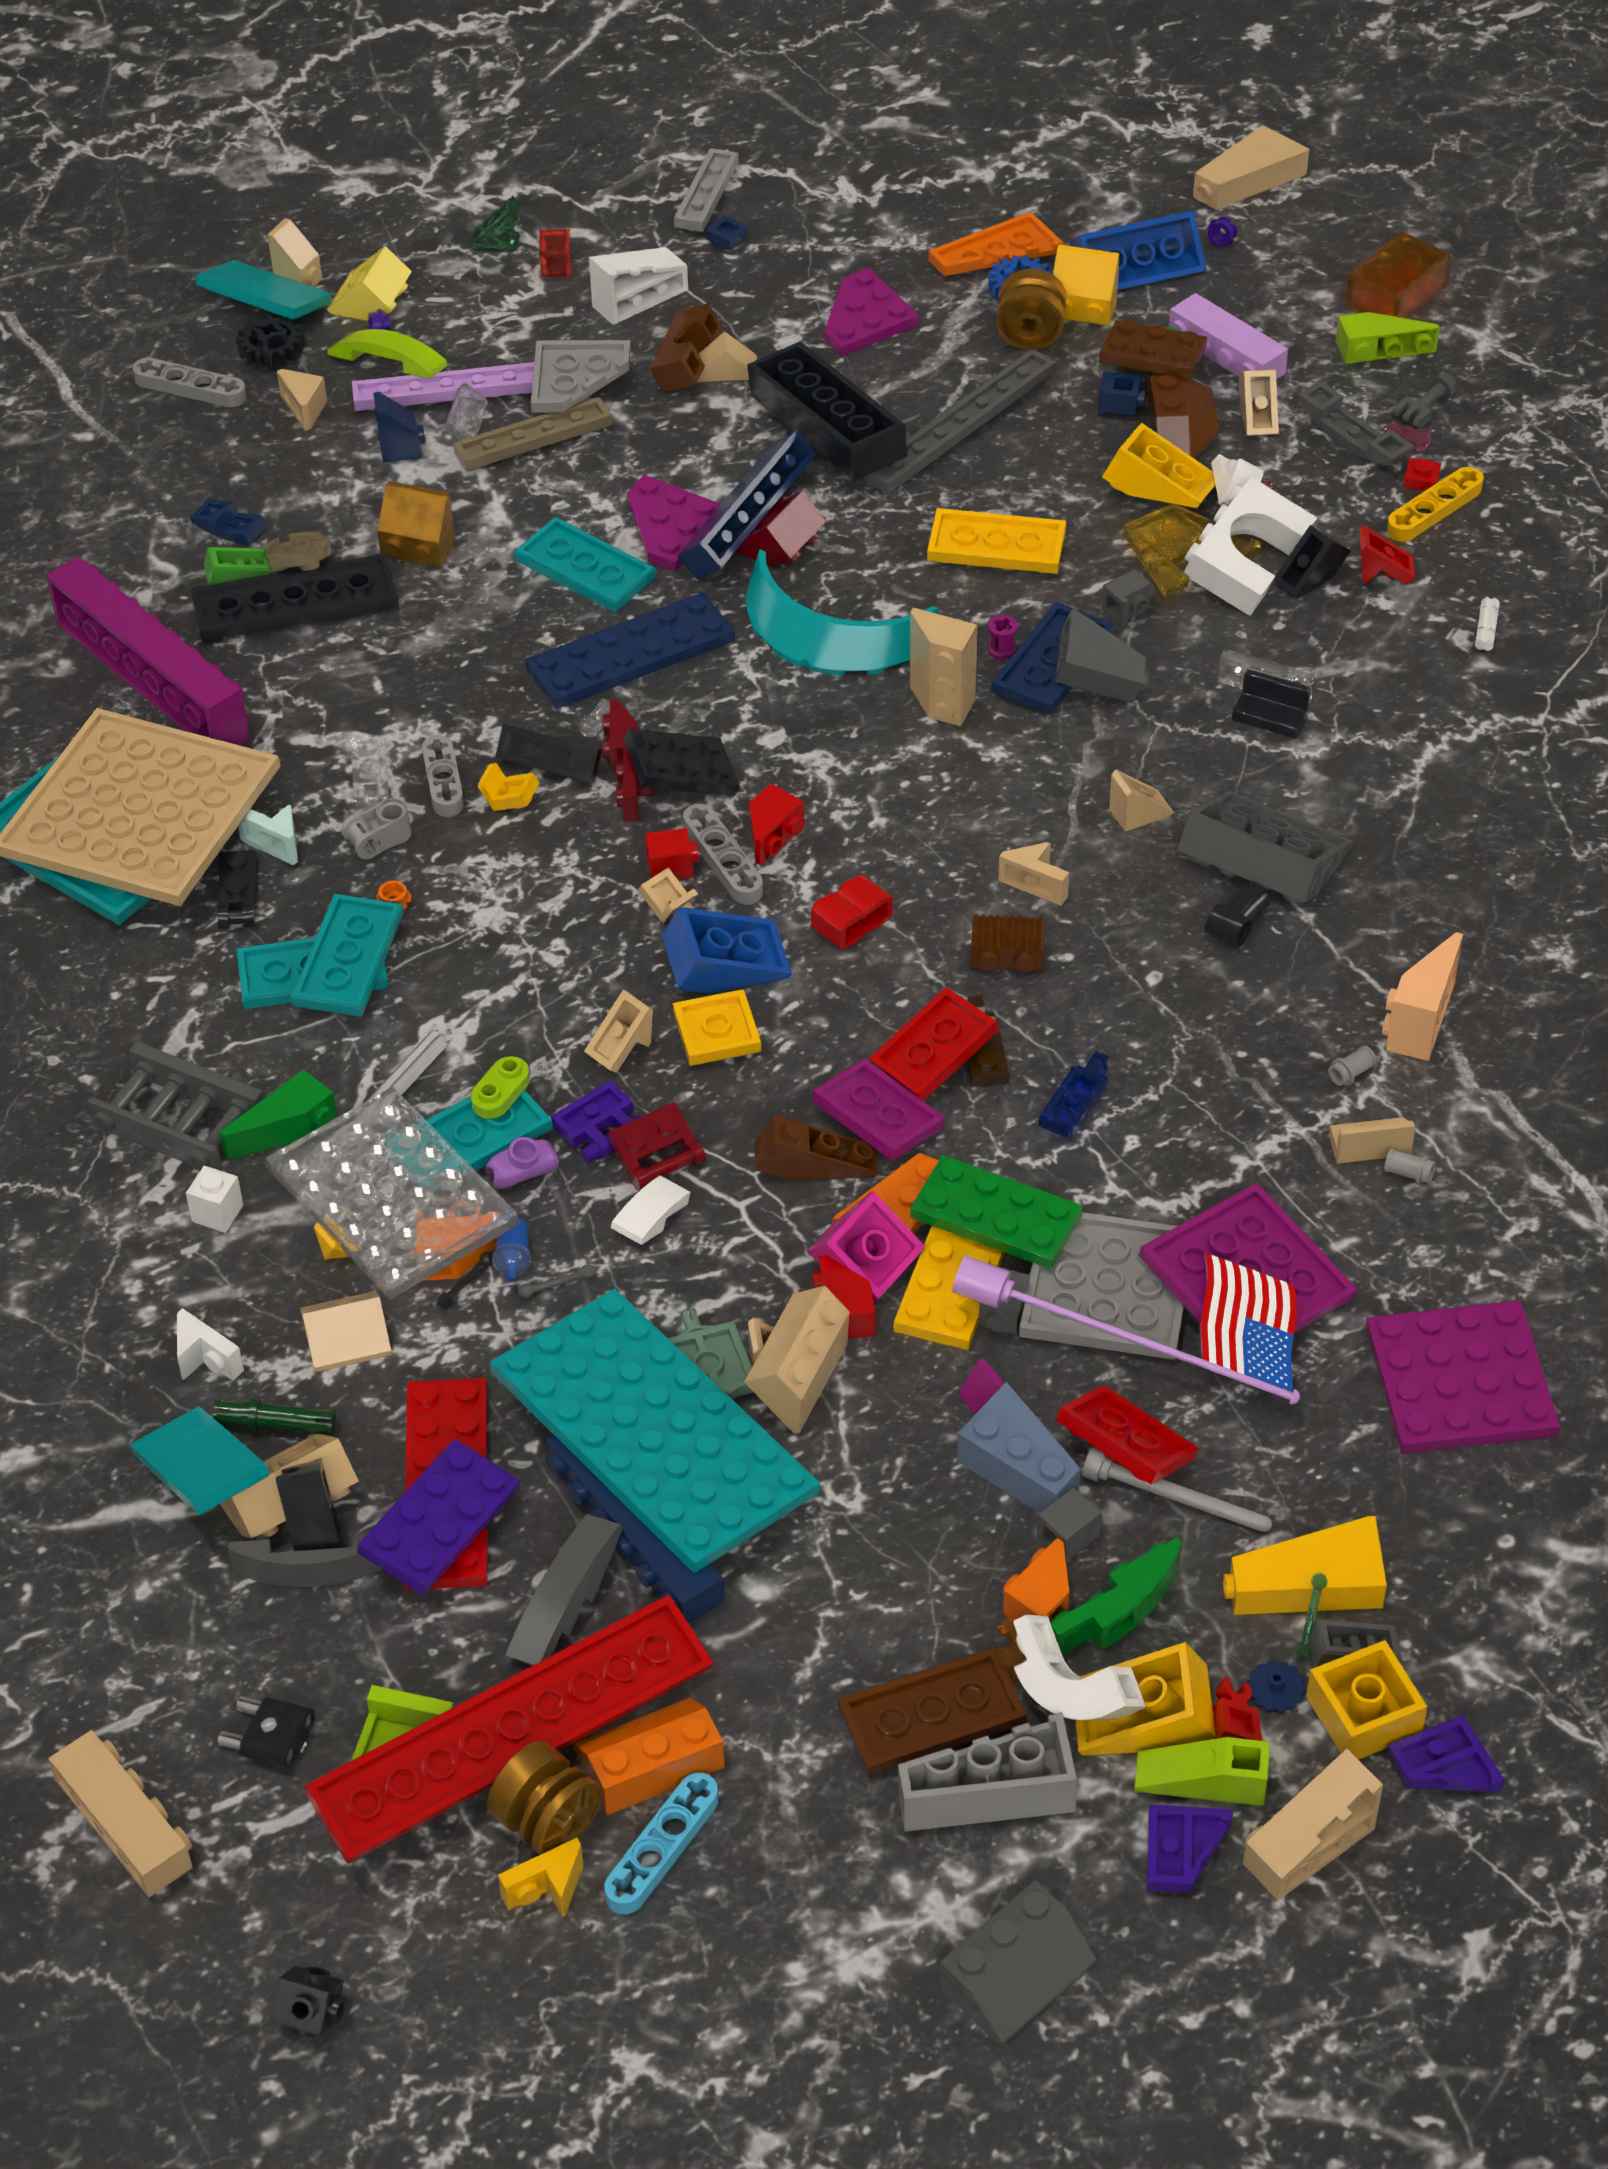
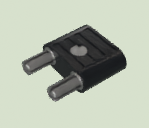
[218,1696,315,1768]

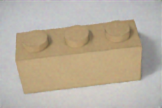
[910,607,977,727]
[744,1285,849,1434]
[220,1433,359,1540]

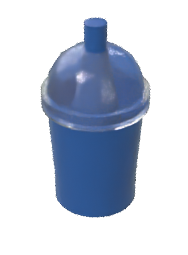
[492,1217,531,1282]

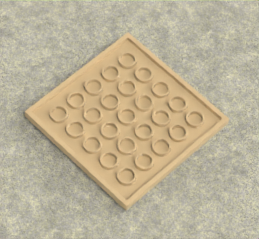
[0,708,281,906]

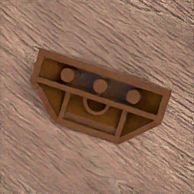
[1145,374,1219,460]

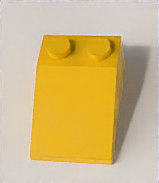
[1102,423,1215,508]
[1075,1642,1216,1756]

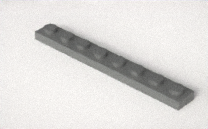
[864,349,1056,494]

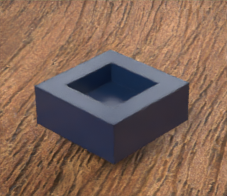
[706,215,748,251]

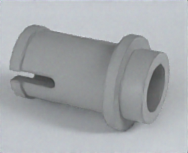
[1328,1045,1377,1086]
[1384,1148,1436,1185]

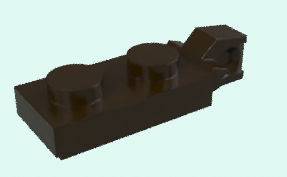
[967,995,1009,1087]

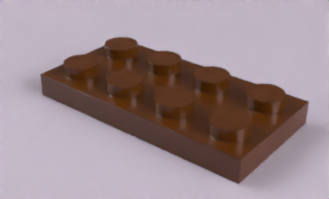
[838,1647,1027,1776]

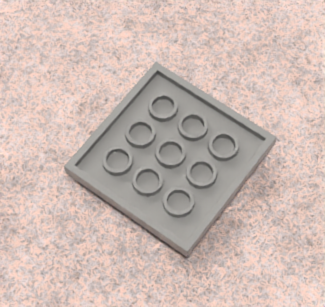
[1019,1212,1184,1360]

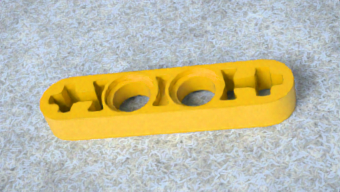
[1387,467,1484,542]

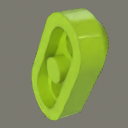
[471,1056,530,1119]

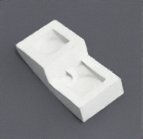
[611,1176,690,1245]

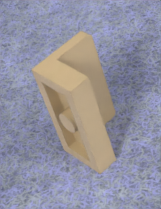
[1329,1117,1415,1164]

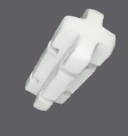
[1475,597,1500,651]

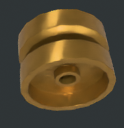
[996,268,1067,350]

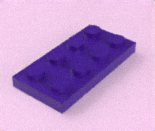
[357,1439,521,1596]

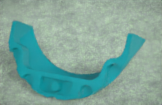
[745,549,939,676]

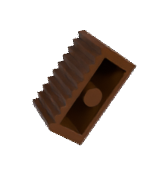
[971,914,1045,973]

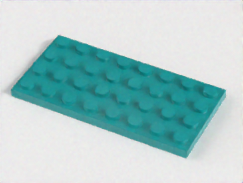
[490,1288,820,1574]

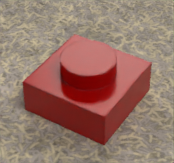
[1403,458,1442,491]

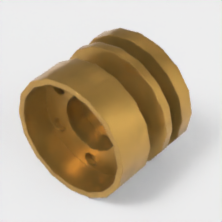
[487,1740,603,1855]

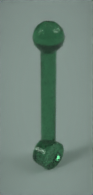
[1296,1573,1327,1660]

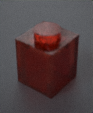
[539,229,572,277]

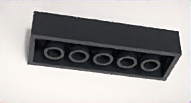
[747,341,908,481]

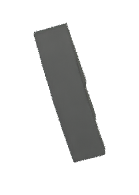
[505,1514,624,1666]

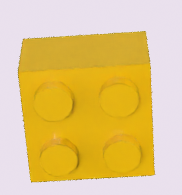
[1306,1640,1428,1760]

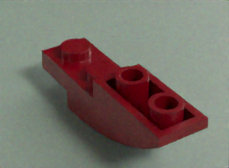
[603,700,652,821]

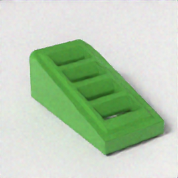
[204,547,278,585]

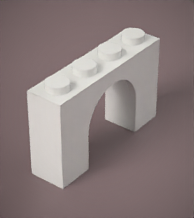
[1183,477,1317,616]

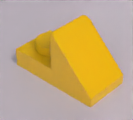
[498,1838,583,1917]

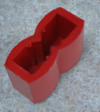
[811,875,893,949]

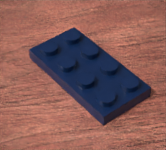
[991,602,1115,715]

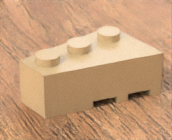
[1243,1749,1383,1901]

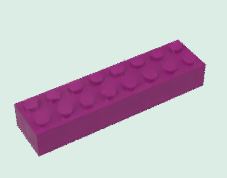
[46,556,250,745]

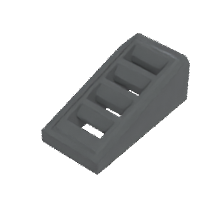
[1307,1619,1402,1669]

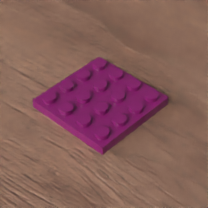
[1138,1183,1358,1333]
[1365,1300,1560,1454]

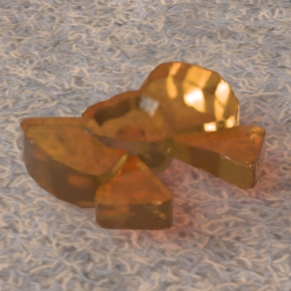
[995,1617,1027,1681]

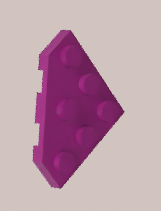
[824,267,919,357]
[627,475,721,572]

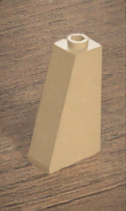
[1193,125,1309,210]

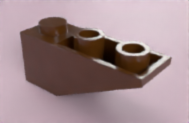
[755,1115,877,1180]

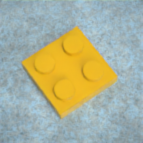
[673,989,761,1066]

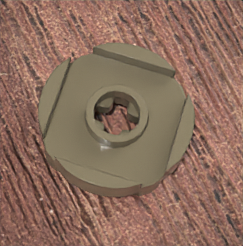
[264,532,332,571]

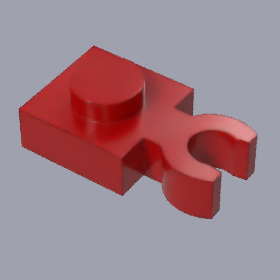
[1213,1676,1262,1741]

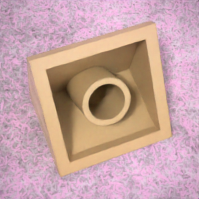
[300,1291,392,1373]

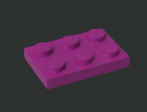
[812,1058,945,1161]

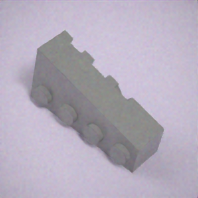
[898,1712,1077,1831]

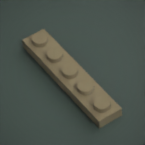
[453,397,613,471]

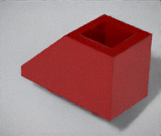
[749,783,805,866]
[812,1255,876,1339]

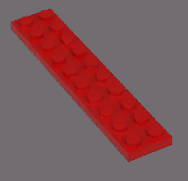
[304,1594,713,1865]

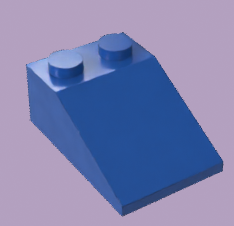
[662,907,792,994]

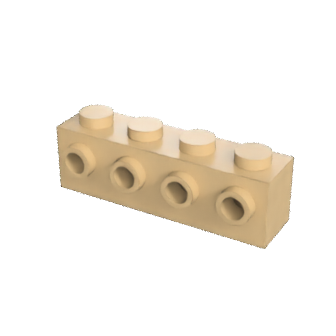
[48,1730,193,1897]

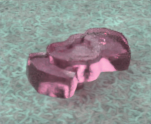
[1383,421,1431,452]

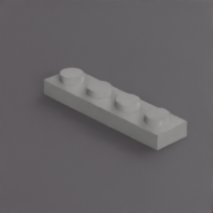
[674,148,739,232]

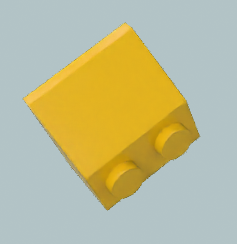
[1053,245,1119,326]

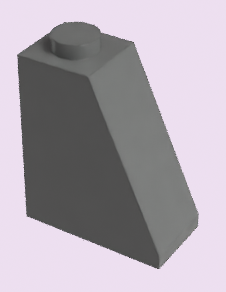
[1055,609,1149,703]

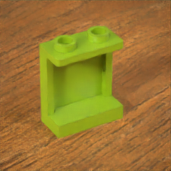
[351,1685,454,1761]

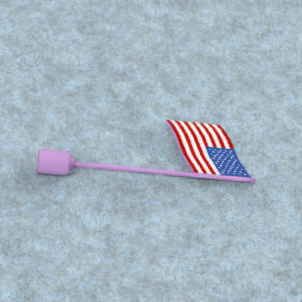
[952,1252,1300,1405]

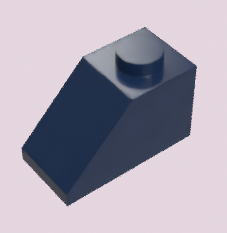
[373,392,425,463]

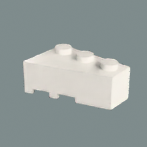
[589,247,688,325]

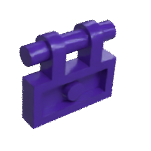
[551,1080,644,1163]

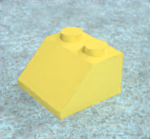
[327,246,412,321]

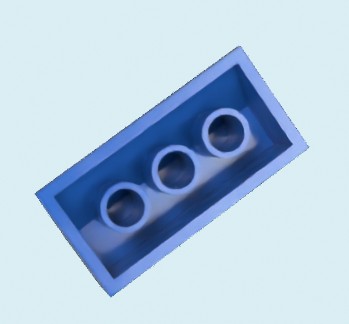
[1069,210,1207,291]

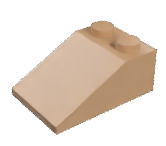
[1382,932,1463,1061]

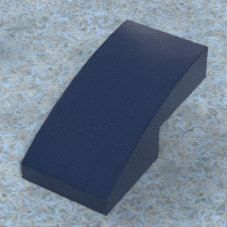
[190,499,267,545]

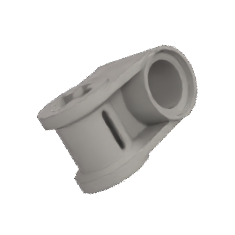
[341,798,412,859]

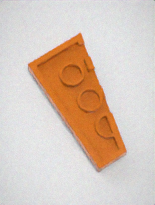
[928,211,1064,277]

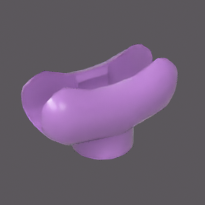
[485,1137,559,1189]

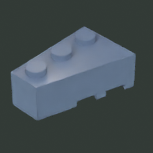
[957,1382,1080,1513]

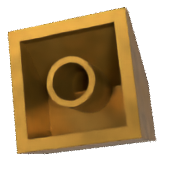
[377,481,455,568]

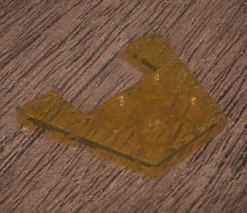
[1123,504,1262,597]

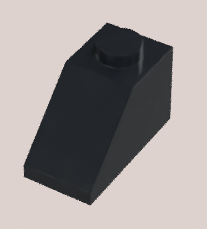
[1273,524,1351,598]

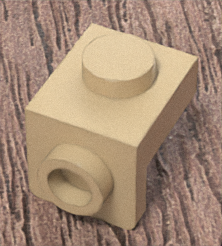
[638,868,698,924]

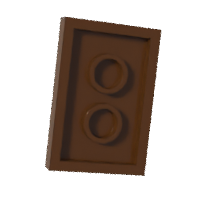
[1099,320,1207,380]

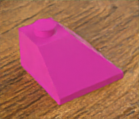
[807,1191,925,1300]

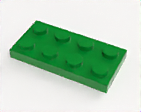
[910,1155,1083,1269]

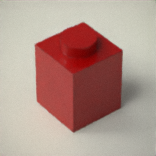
[645,828,699,880]

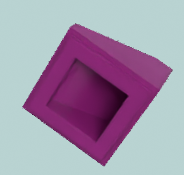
[960,1358,1005,1415]

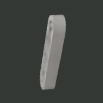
[132,358,247,407]
[683,804,763,905]

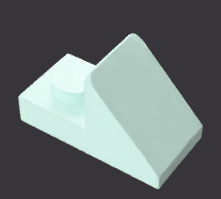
[238,805,298,865]

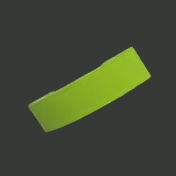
[327,329,447,379]

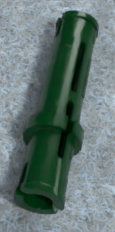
[213,1398,336,1435]

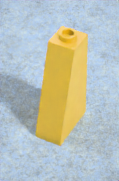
[1223,1516,1387,1615]

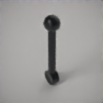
[437,1252,495,1309]

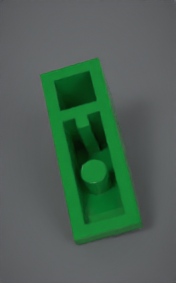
[219,1069,337,1160]

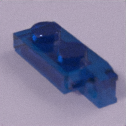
[1038,1051,1109,1140]

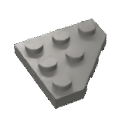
[531,340,631,413]

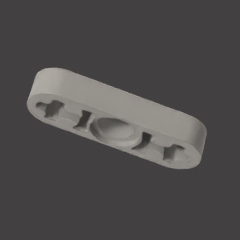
[422,735,464,817]

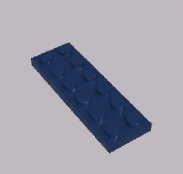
[525,592,735,710]

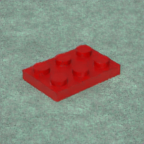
[868,987,1000,1101]
[1056,1385,1199,1485]

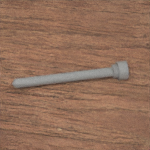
[1082,1446,1272,1532]

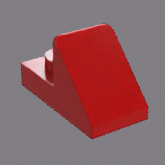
[1359,525,1415,585]

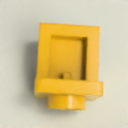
[478,763,540,811]

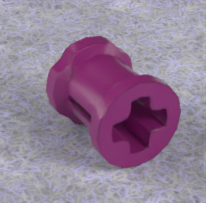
[987,615,1018,660]

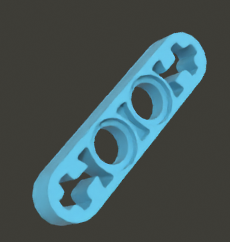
[605,1773,718,1914]

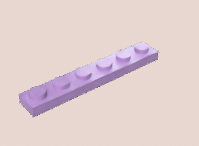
[351,362,534,411]

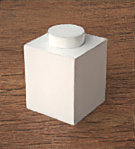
[186,1166,243,1233]

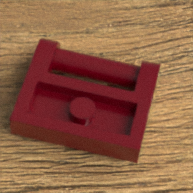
[607,1102,706,1192]

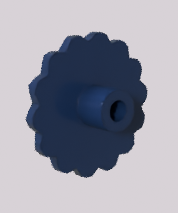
[1247,1660,1306,1713]

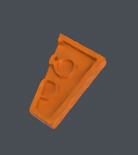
[833,1153,939,1234]

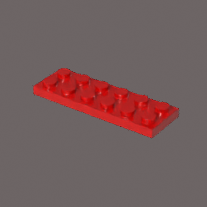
[404,1378,488,1591]

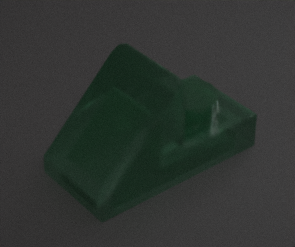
[469,196,522,253]

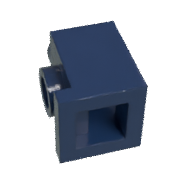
[1098,372,1146,417]

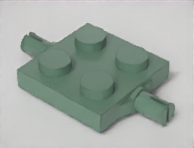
[668,1308,753,1399]

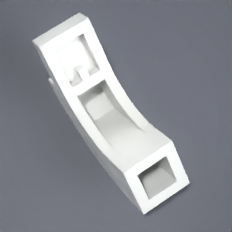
[1013,1615,1146,1721]

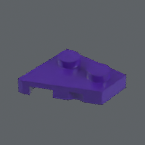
[1387,1715,1505,1792]
[1147,1804,1233,1893]

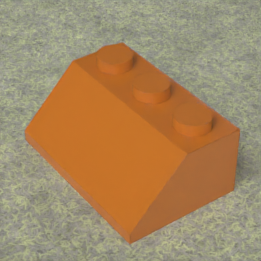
[574,1697,725,1816]

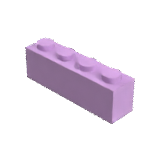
[1169,293,1288,380]

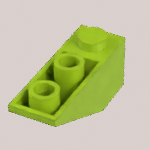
[1336,312,1440,364]
[1134,1737,1270,1806]

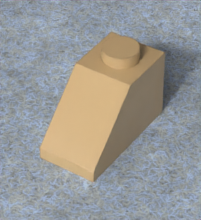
[268,218,322,287]
[1239,369,1279,436]

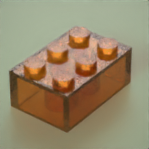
[1345,231,1452,319]

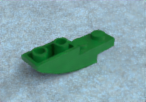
[1050,1537,1182,1655]

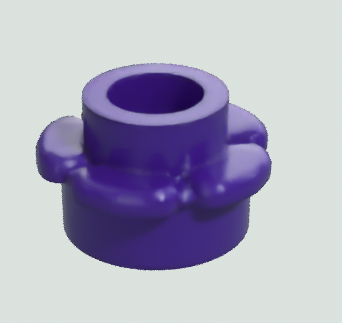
[1208,216,1237,246]
[368,309,391,331]

